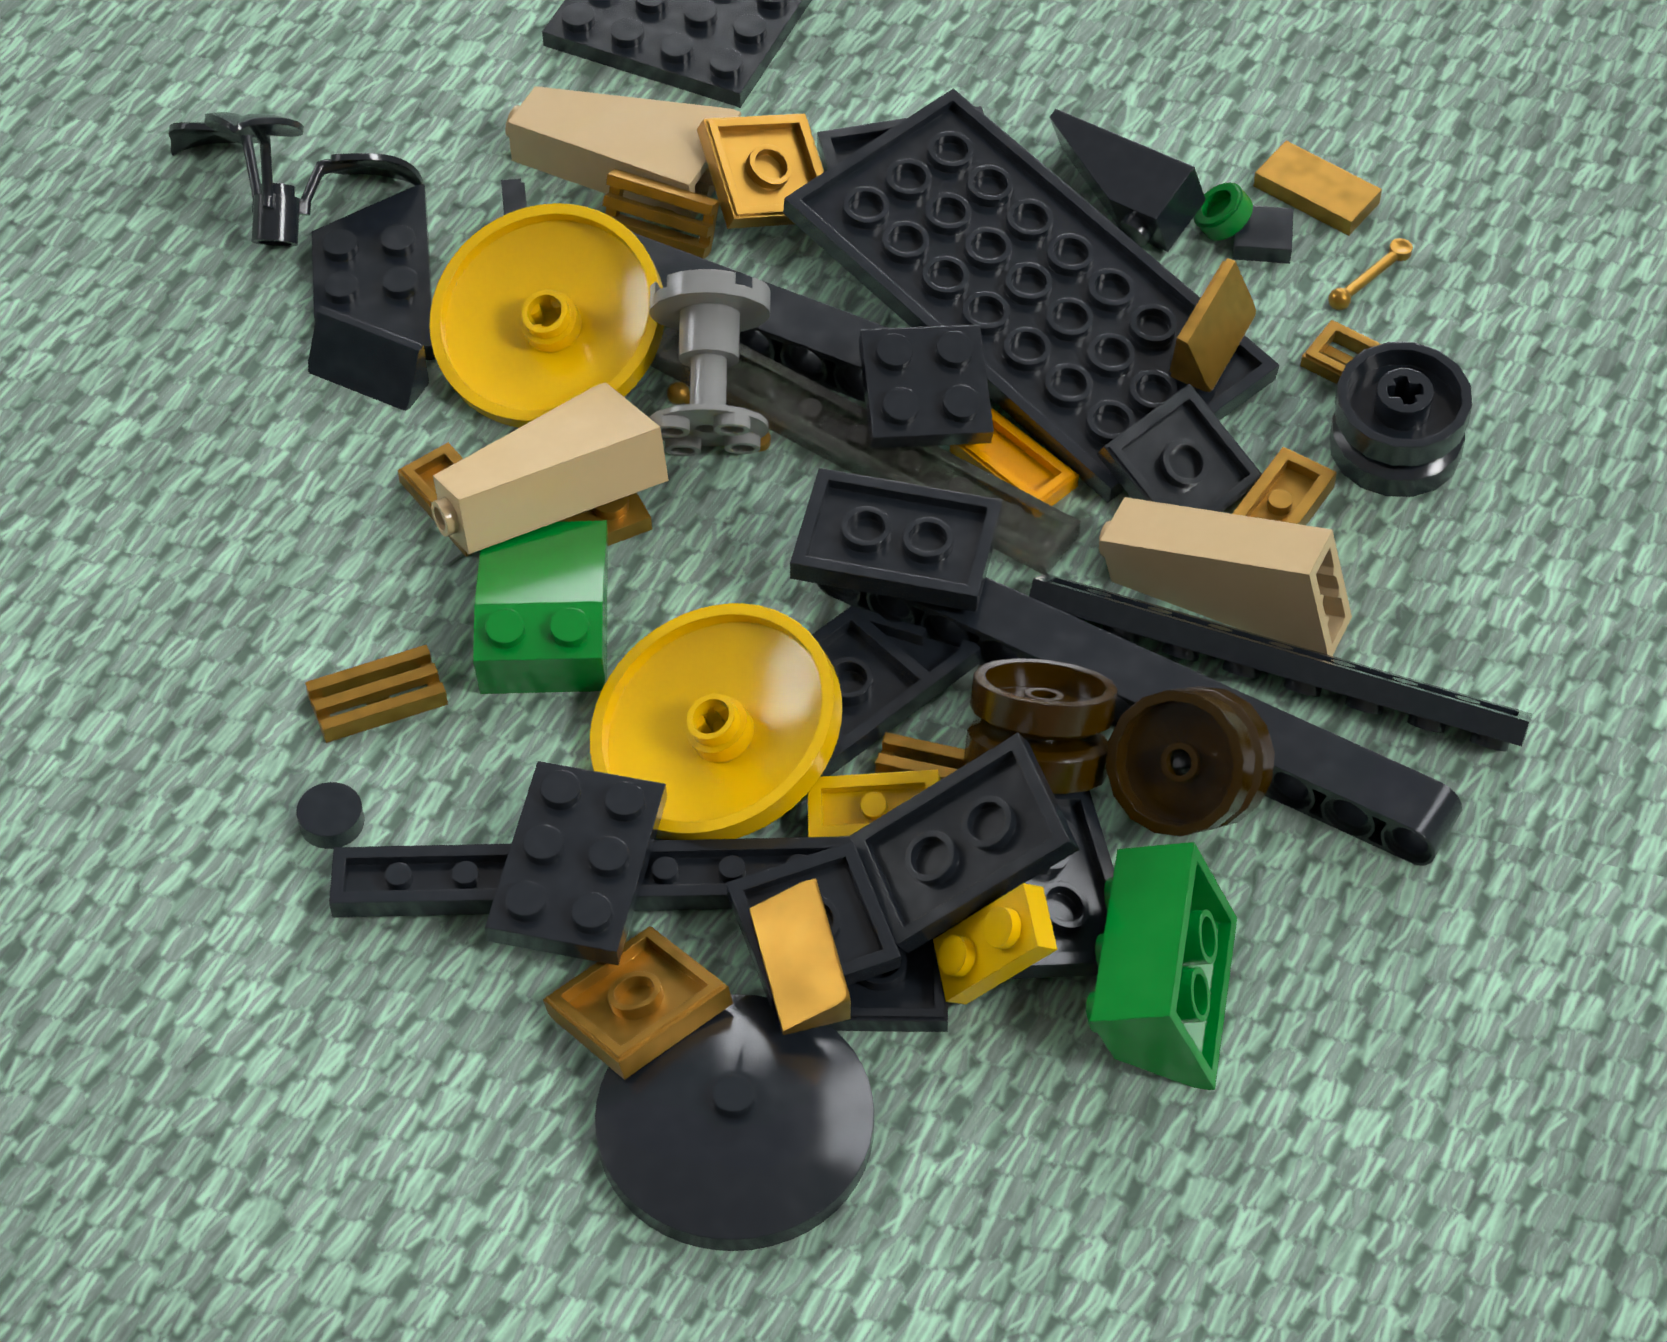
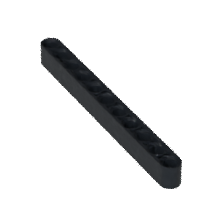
[816,577,1462,866]

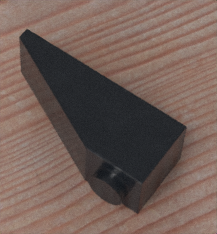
[1049,109,1206,252]

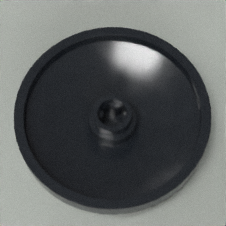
[595,994,874,1251]

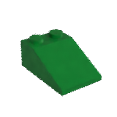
[473,520,608,694]

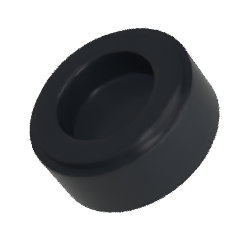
[296,782,365,849]

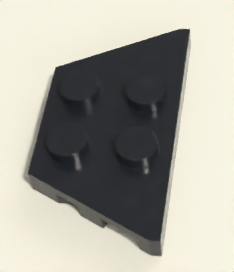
[312,184,435,360]
[812,606,981,777]

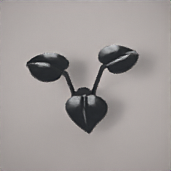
[169,112,423,247]

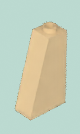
[505,86,741,219]
[431,382,669,554]
[1099,497,1352,656]

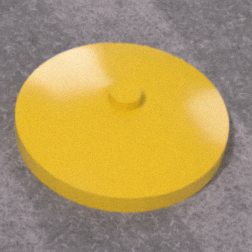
[429,203,664,428]
[590,603,842,840]

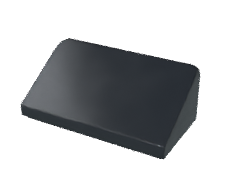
[308,306,429,411]

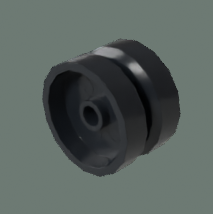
[1330,342,1472,497]

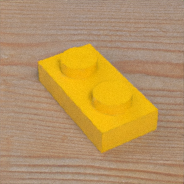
[808,769,941,837]
[933,883,1058,1005]

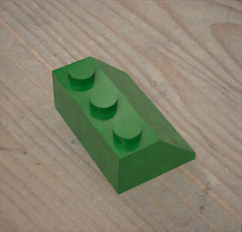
[1086,842,1237,1090]

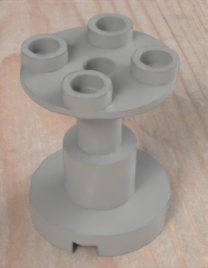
[649,269,771,456]

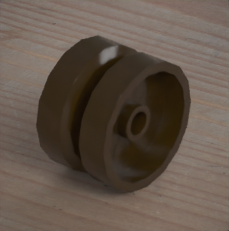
[964,658,1118,794]
[1106,686,1275,837]

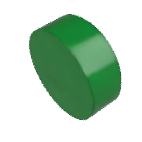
[1193,182,1253,241]

